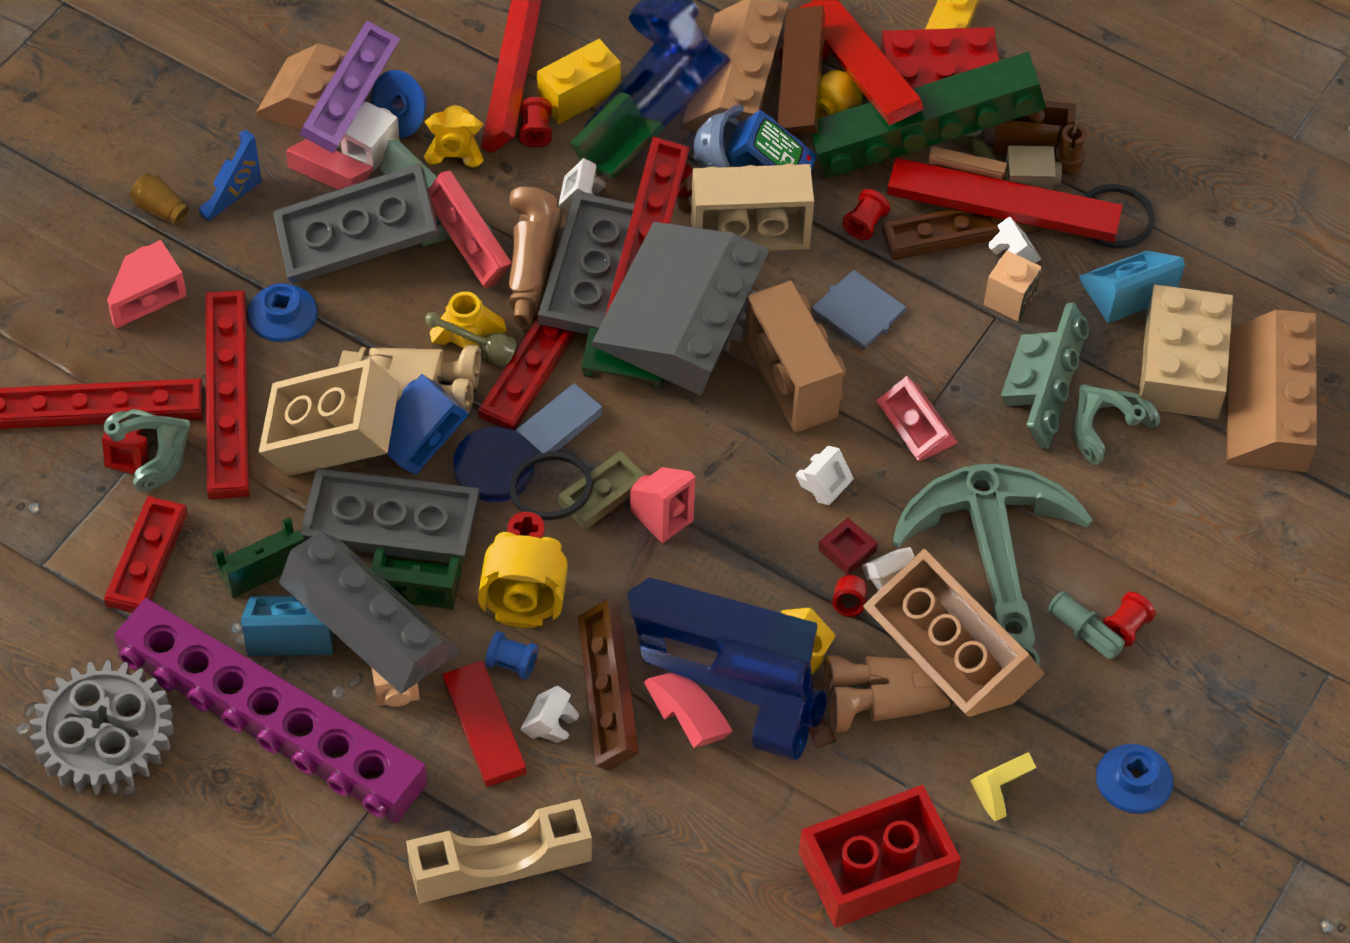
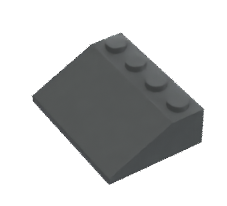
[591,222,770,396]

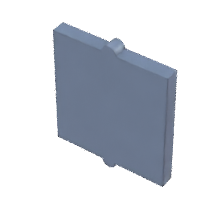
[811,270,906,350]

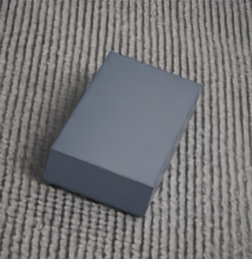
[516,383,602,462]

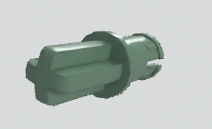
[1048,590,1125,659]

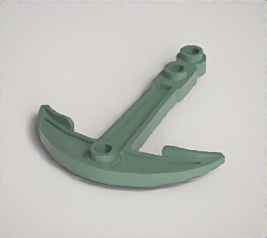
[892,464,1093,665]

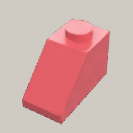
[107,240,187,329]
[630,467,695,544]

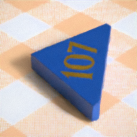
[199,129,262,222]

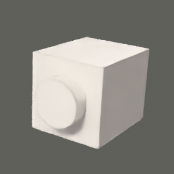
[341,101,400,171]

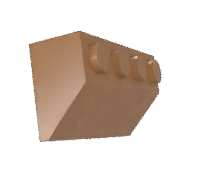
[682,0,789,132]
[1226,310,1317,472]
[863,548,1045,717]

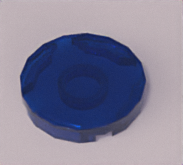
[453,427,535,503]

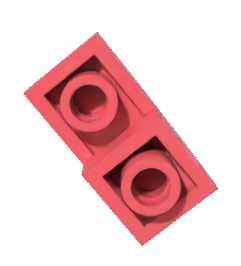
[644,670,733,748]

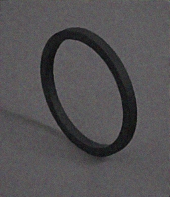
[1083,184,1155,249]
[510,452,593,520]

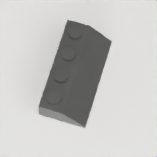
[279,531,460,694]

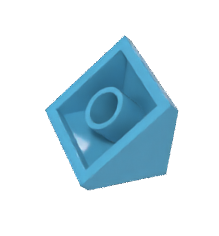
[1079,250,1185,324]
[241,595,334,656]

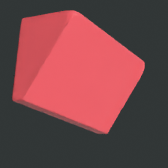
[286,139,373,190]
[876,376,958,462]

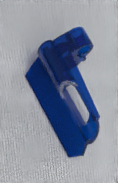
[583,0,730,176]
[627,577,827,761]

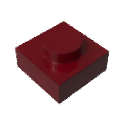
[818,517,878,575]

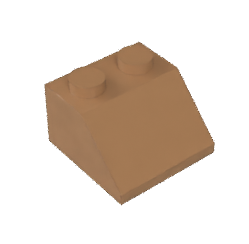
[256,43,347,130]

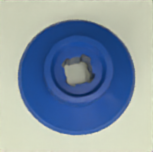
[371,70,427,138]
[247,283,318,342]
[1096,744,1174,814]

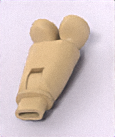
[338,345,481,413]

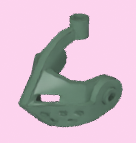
[1072,384,1161,465]
[104,409,190,492]

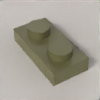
[558,451,646,530]

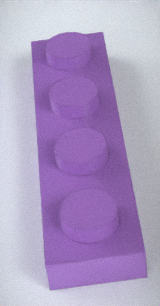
[299,20,400,154]

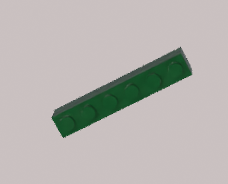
[812,51,1046,179]

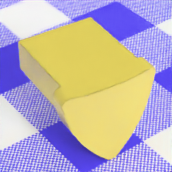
[970,752,1036,822]

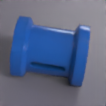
[485,630,539,680]

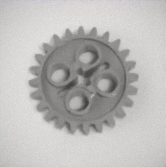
[30,660,174,795]

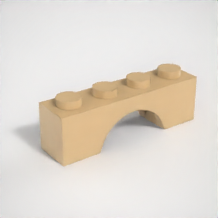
[406,799,592,904]

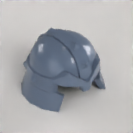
[694,105,744,168]

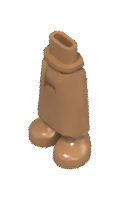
[509,187,563,330]
[824,655,958,733]

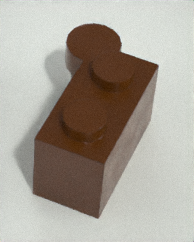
[993,100,1087,174]

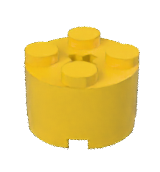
[478,532,568,628]

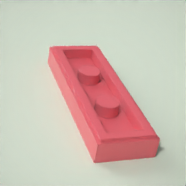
[429,170,512,289]

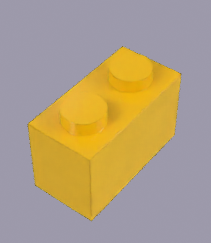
[537,39,621,124]

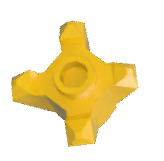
[423,105,484,168]
[430,292,507,348]

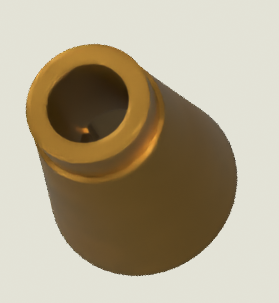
[130,173,189,226]

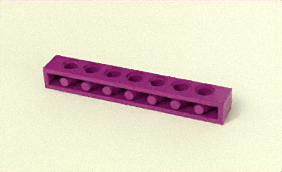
[114,598,427,823]

